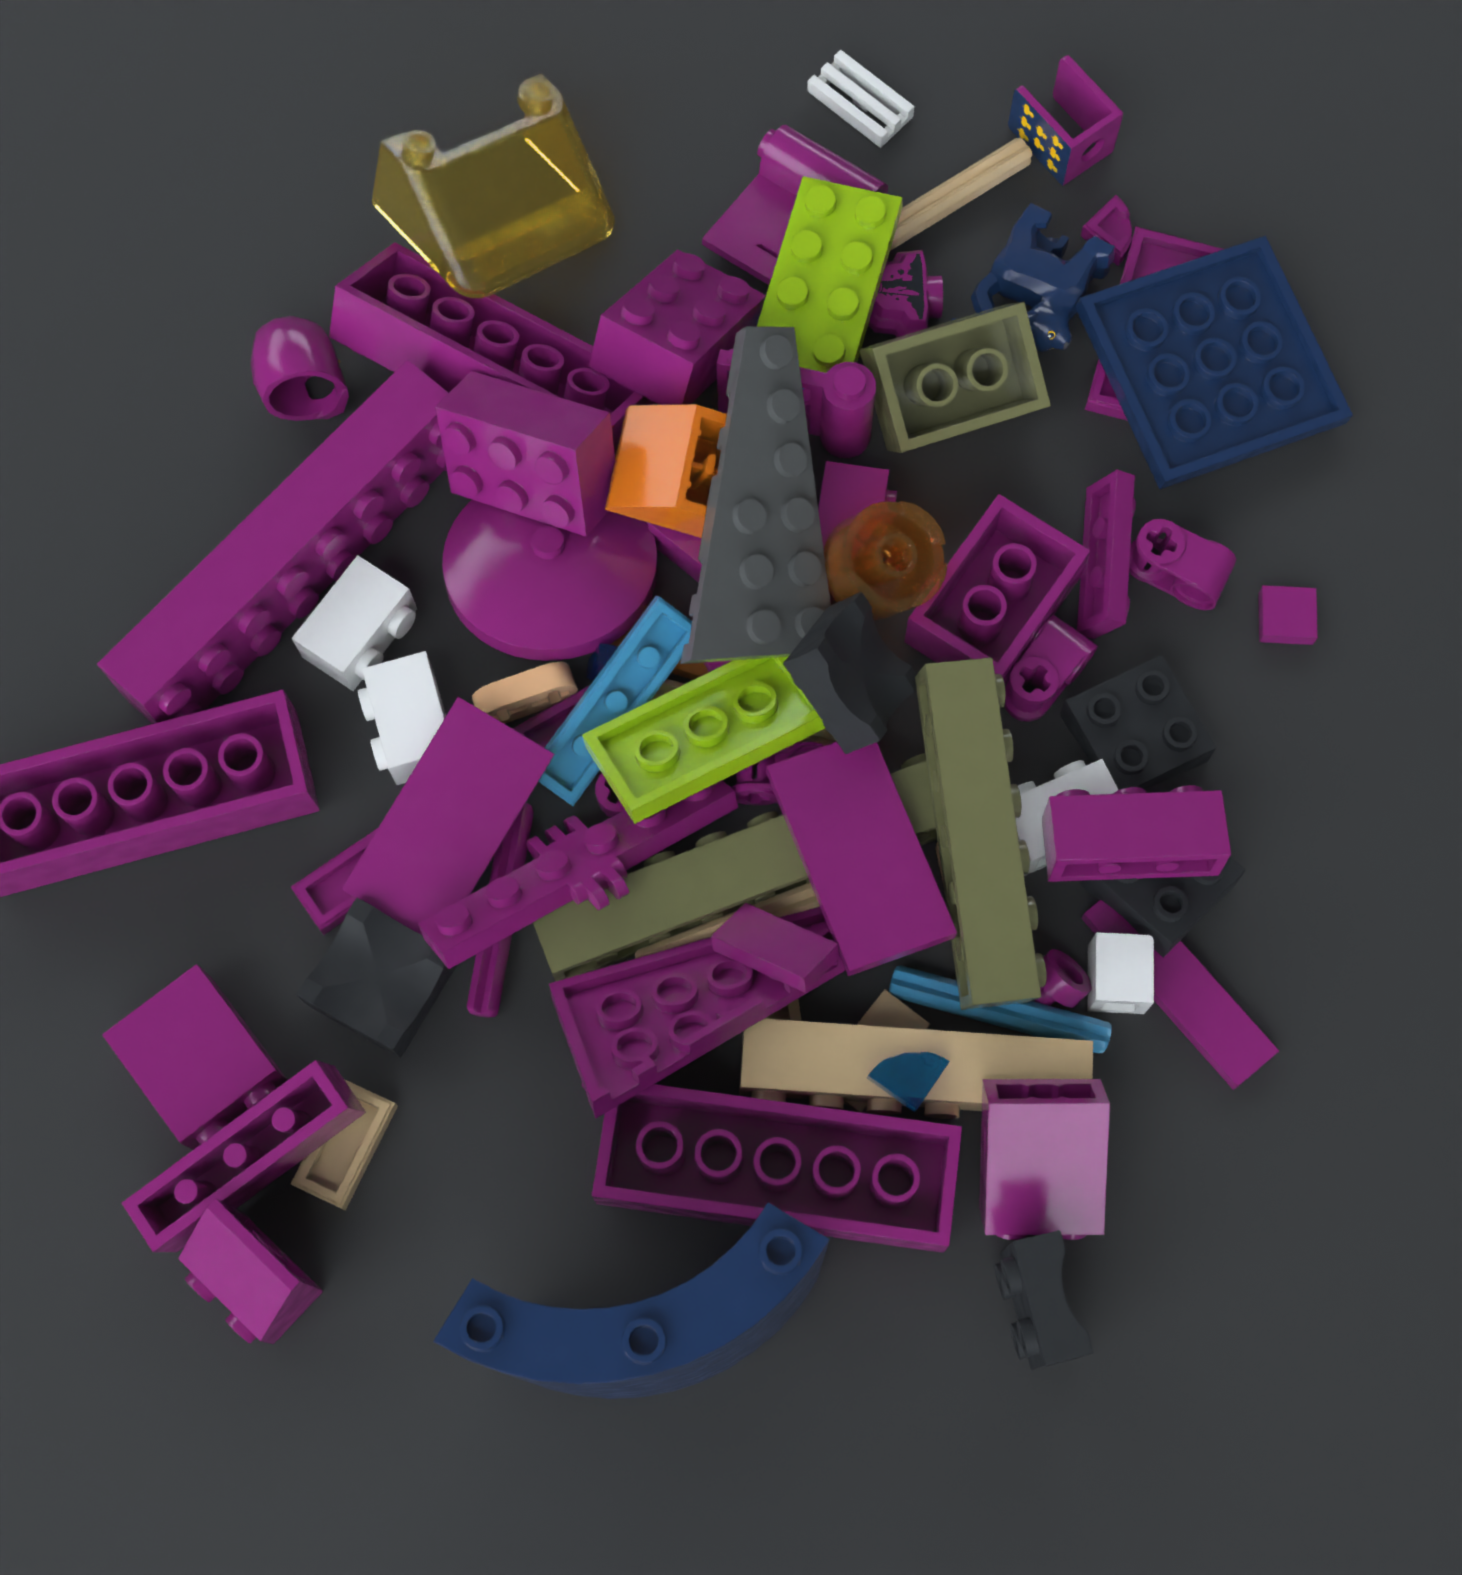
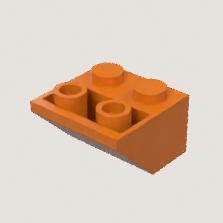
[605,404,727,538]

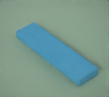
[539,596,692,806]

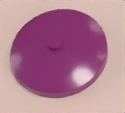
[442,500,657,661]

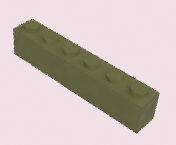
[915,658,1046,1010]

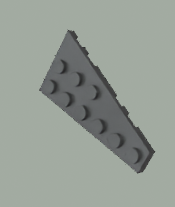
[680,326,831,664]

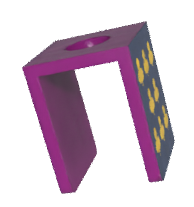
[1008,55,1124,186]

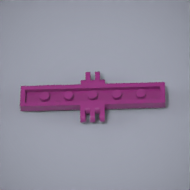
[418,780,739,969]

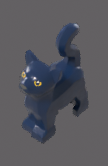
[950,203,1115,352]

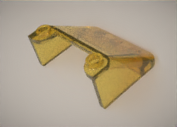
[372,74,615,298]

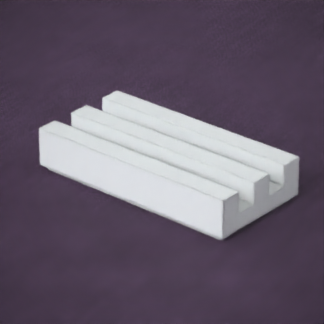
[807,50,915,148]

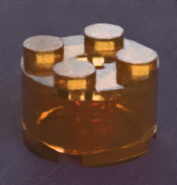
[824,501,948,621]

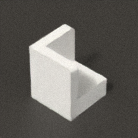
[1087,932,1154,1014]

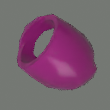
[251,316,349,421]

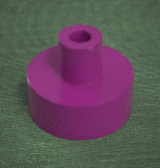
[1035,949,1092,1008]

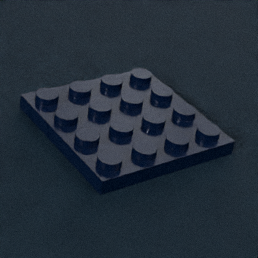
[1075,235,1353,489]

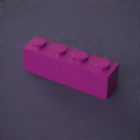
[122,1060,366,1252]

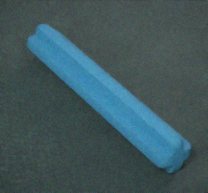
[889,965,1112,1054]

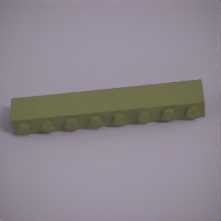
[533,753,937,982]

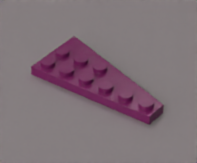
[549,907,845,1119]

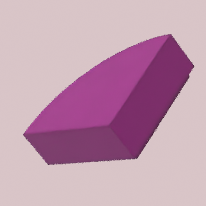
[1080,195,1132,266]

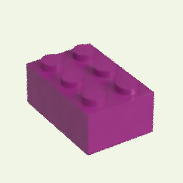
[589,249,766,405]
[435,371,615,537]
[904,494,1091,685]

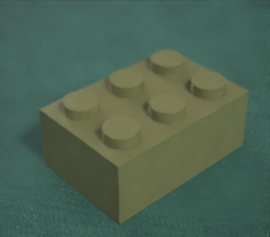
[859,302,1051,453]

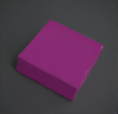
[1258,585,1318,645]

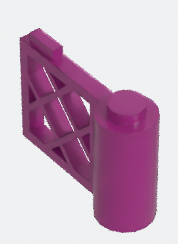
[716,349,876,458]

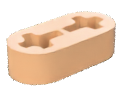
[472,662,578,724]

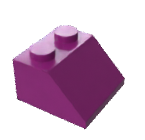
[178,1198,323,1344]

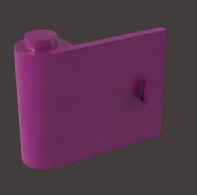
[701,124,888,285]

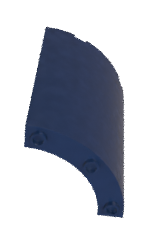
[433,1203,830,1399]

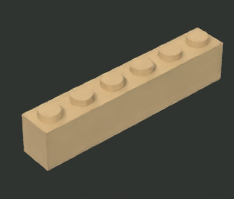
[739,1019,1093,1119]

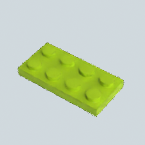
[757,176,903,373]
[582,657,825,824]

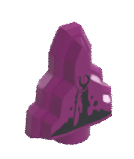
[868,250,943,337]

